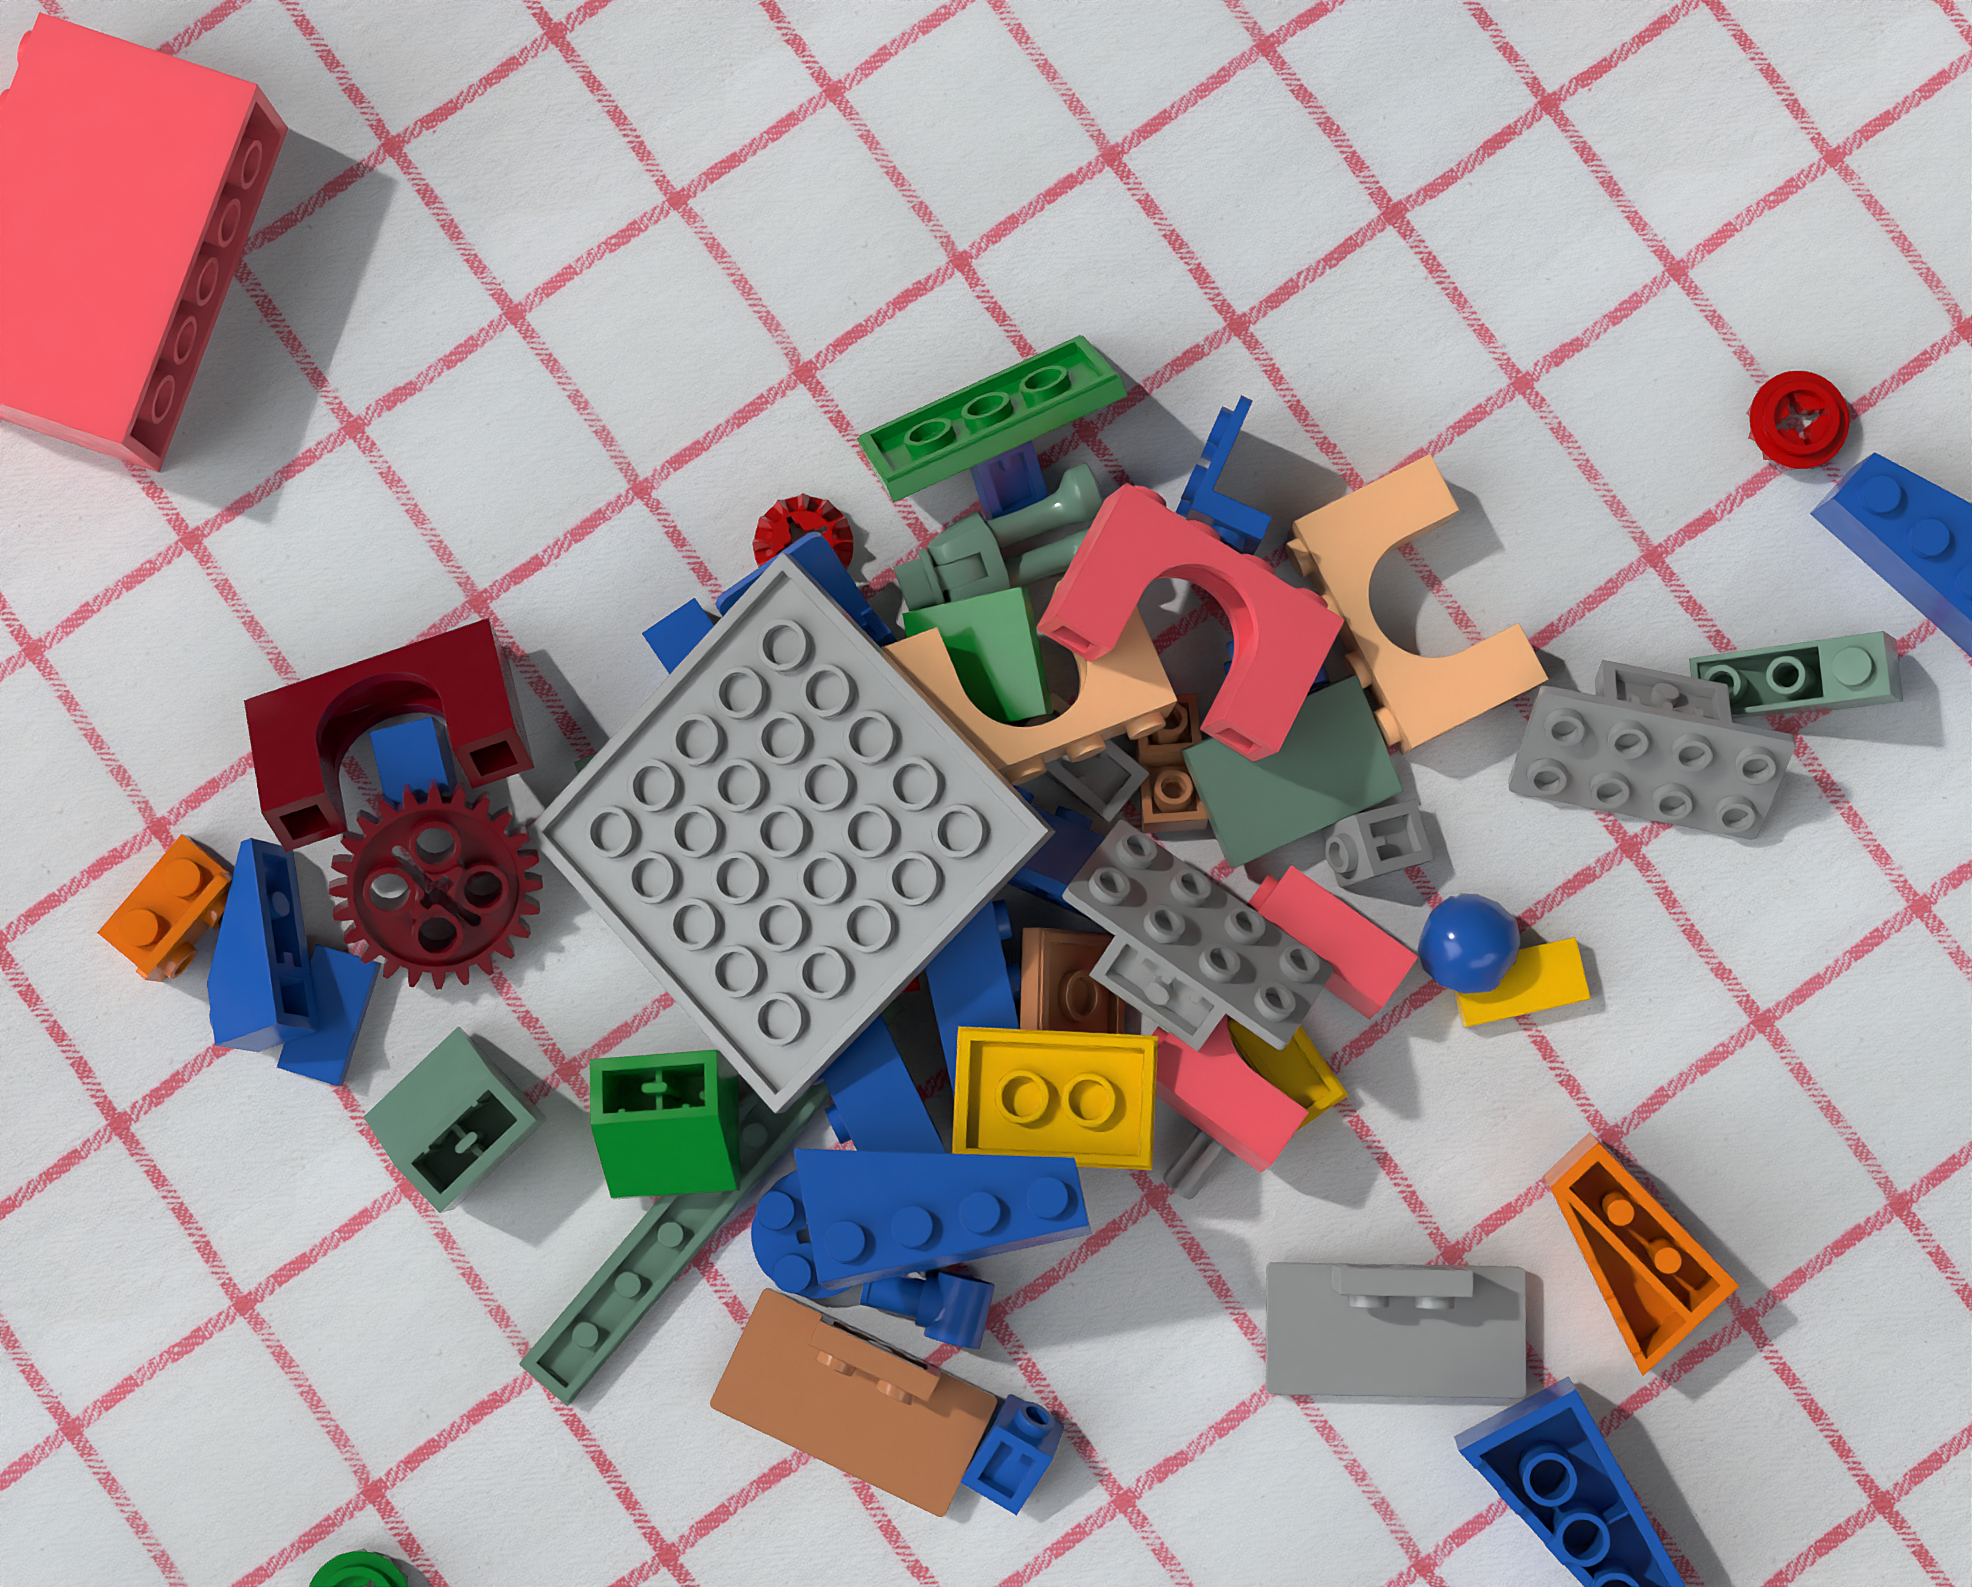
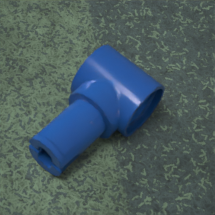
[860,1271,995,1349]

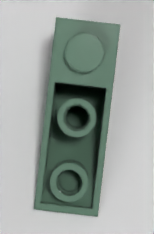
[1689,631,1903,718]

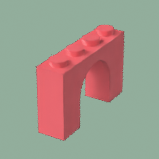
[1036,483,1345,762]
[1151,865,1418,1173]

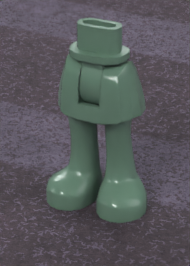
[893,462,1102,612]

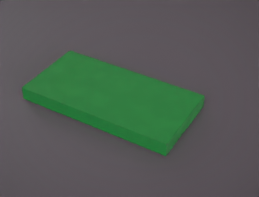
[857,335,1127,503]

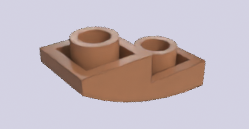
[1135,693,1208,833]

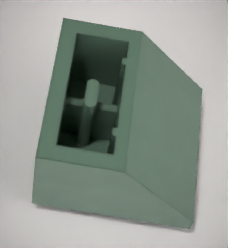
[364,1027,548,1213]

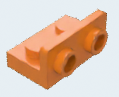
[97,834,233,982]

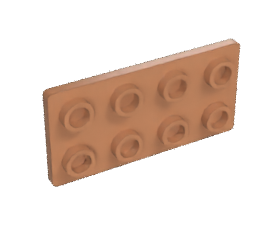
[710,1288,997,1517]

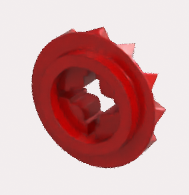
[1746,371,1850,471]
[752,493,854,570]

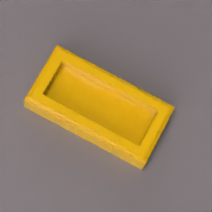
[1454,937,1591,1028]
[1228,1018,1348,1132]

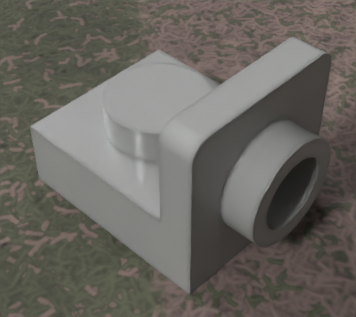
[1322,799,1435,888]

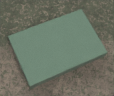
[1180,674,1404,868]

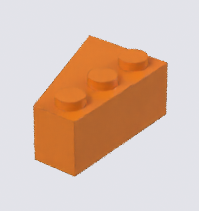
[1543,1132,1739,1376]

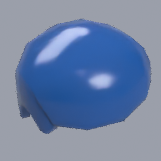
[1417,893,1521,994]

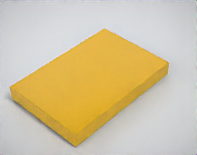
[952,1026,1158,1170]

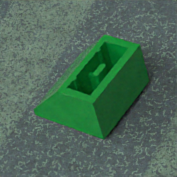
[590,1049,740,1199]

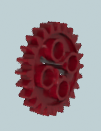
[328,779,543,990]

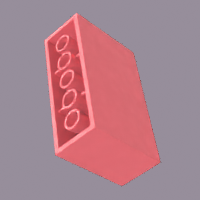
[0,12,288,472]

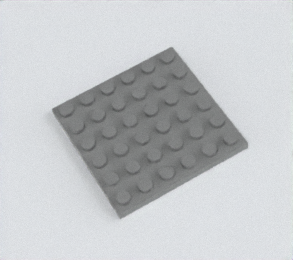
[527,552,1056,1114]

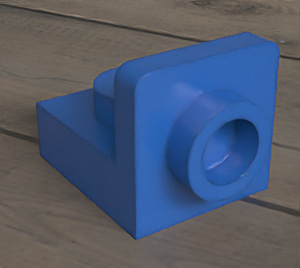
[970,440,1049,521]
[960,1394,1064,1516]

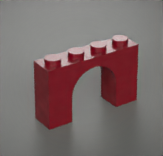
[244,618,535,852]

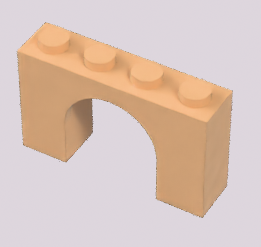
[1285,454,1549,755]
[881,581,1177,786]

